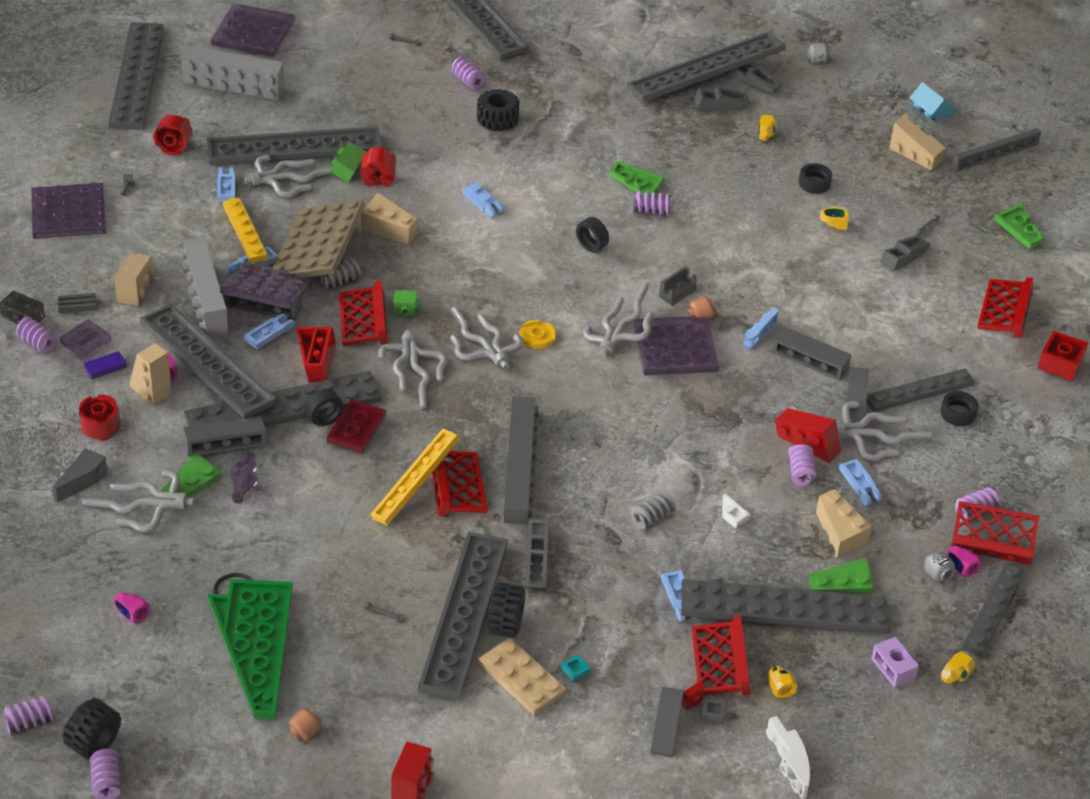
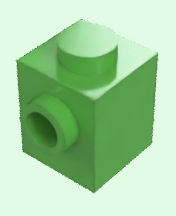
[393,290,420,317]

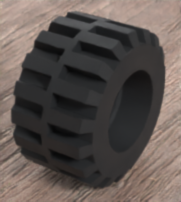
[477,89,520,131]
[487,582,525,638]
[63,698,122,760]

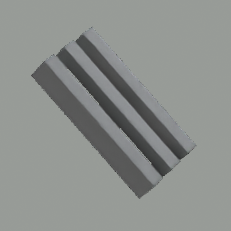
[58,293,97,313]

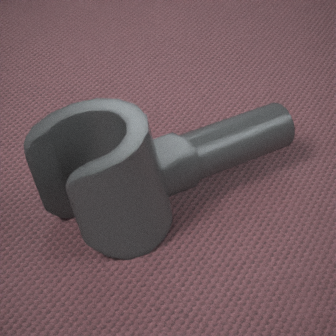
[121,174,134,195]

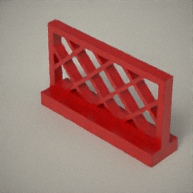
[978,277,1033,338]
[339,280,388,346]
[431,451,488,517]
[951,501,1039,565]
[692,616,751,696]

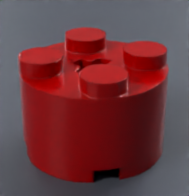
[153,115,193,155]
[360,147,397,187]
[79,394,120,441]

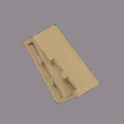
[889,113,945,171]
[361,193,417,245]
[114,253,155,306]
[129,343,172,405]
[816,489,872,558]

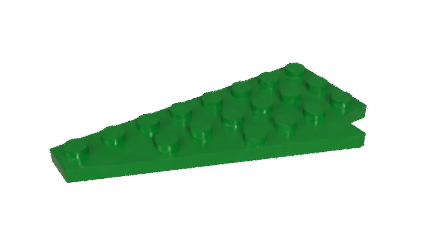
[208,579,293,719]

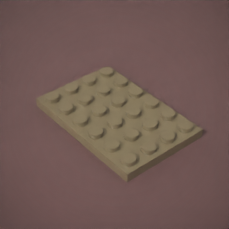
[268,200,366,282]

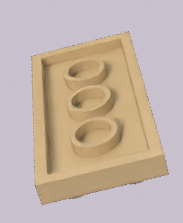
[478,638,567,716]

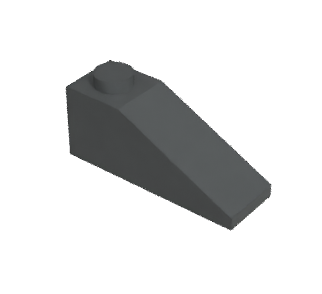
[52,449,108,502]

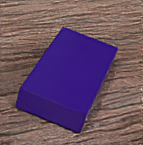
[83,351,127,379]

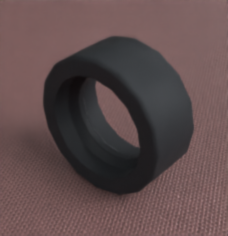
[798,163,832,194]
[576,217,609,253]
[305,389,344,426]
[940,391,979,426]

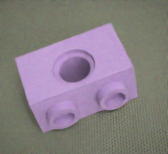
[872,637,919,688]

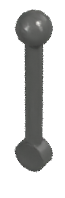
[388,33,421,46]
[915,214,939,235]
[364,602,404,623]

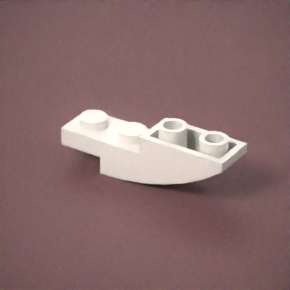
[766,716,810,799]

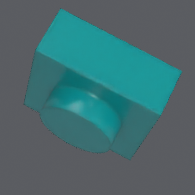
[561,654,591,682]

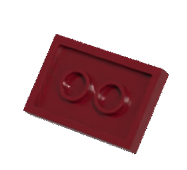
[327,399,386,453]

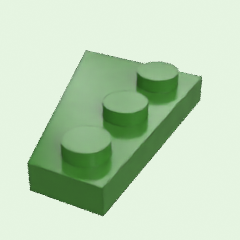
[610,161,664,197]
[994,203,1044,249]
[161,455,221,497]
[809,557,874,594]

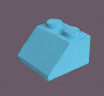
[910,82,958,121]

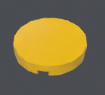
[519,320,556,350]

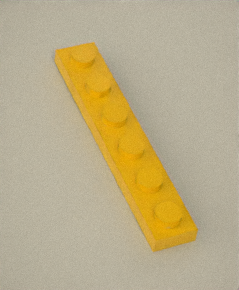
[223,197,268,264]
[370,429,460,526]

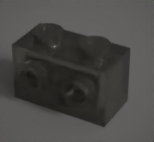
[0,291,45,324]

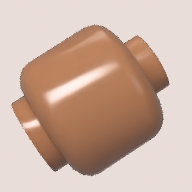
[687,296,716,323]
[289,708,322,741]

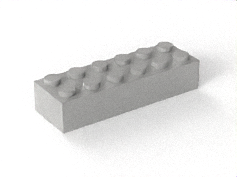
[181,45,285,101]
[180,237,228,339]

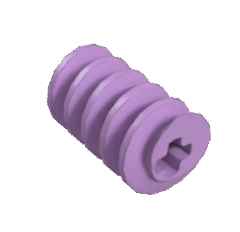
[451,56,486,90]
[633,190,670,216]
[16,317,58,354]
[788,445,816,487]
[955,487,1001,522]
[4,696,53,735]
[90,749,121,799]

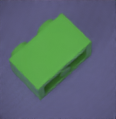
[330,141,366,182]

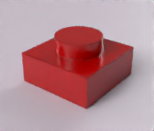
[681,682,705,711]

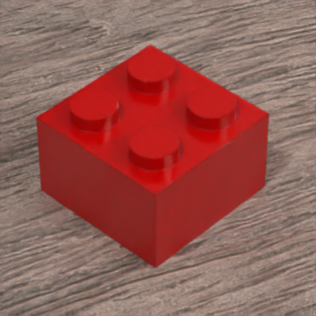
[1037,330,1089,381]
[391,741,434,799]

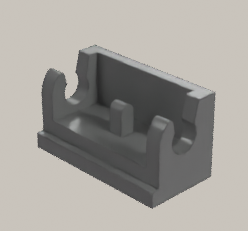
[659,266,697,306]

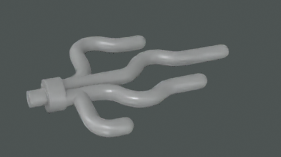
[244,155,333,198]
[583,284,654,358]
[450,306,523,370]
[378,330,448,410]
[837,401,934,462]
[82,470,195,533]

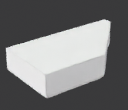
[722,494,751,528]

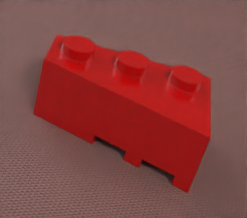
[296,327,336,383]
[775,408,841,464]

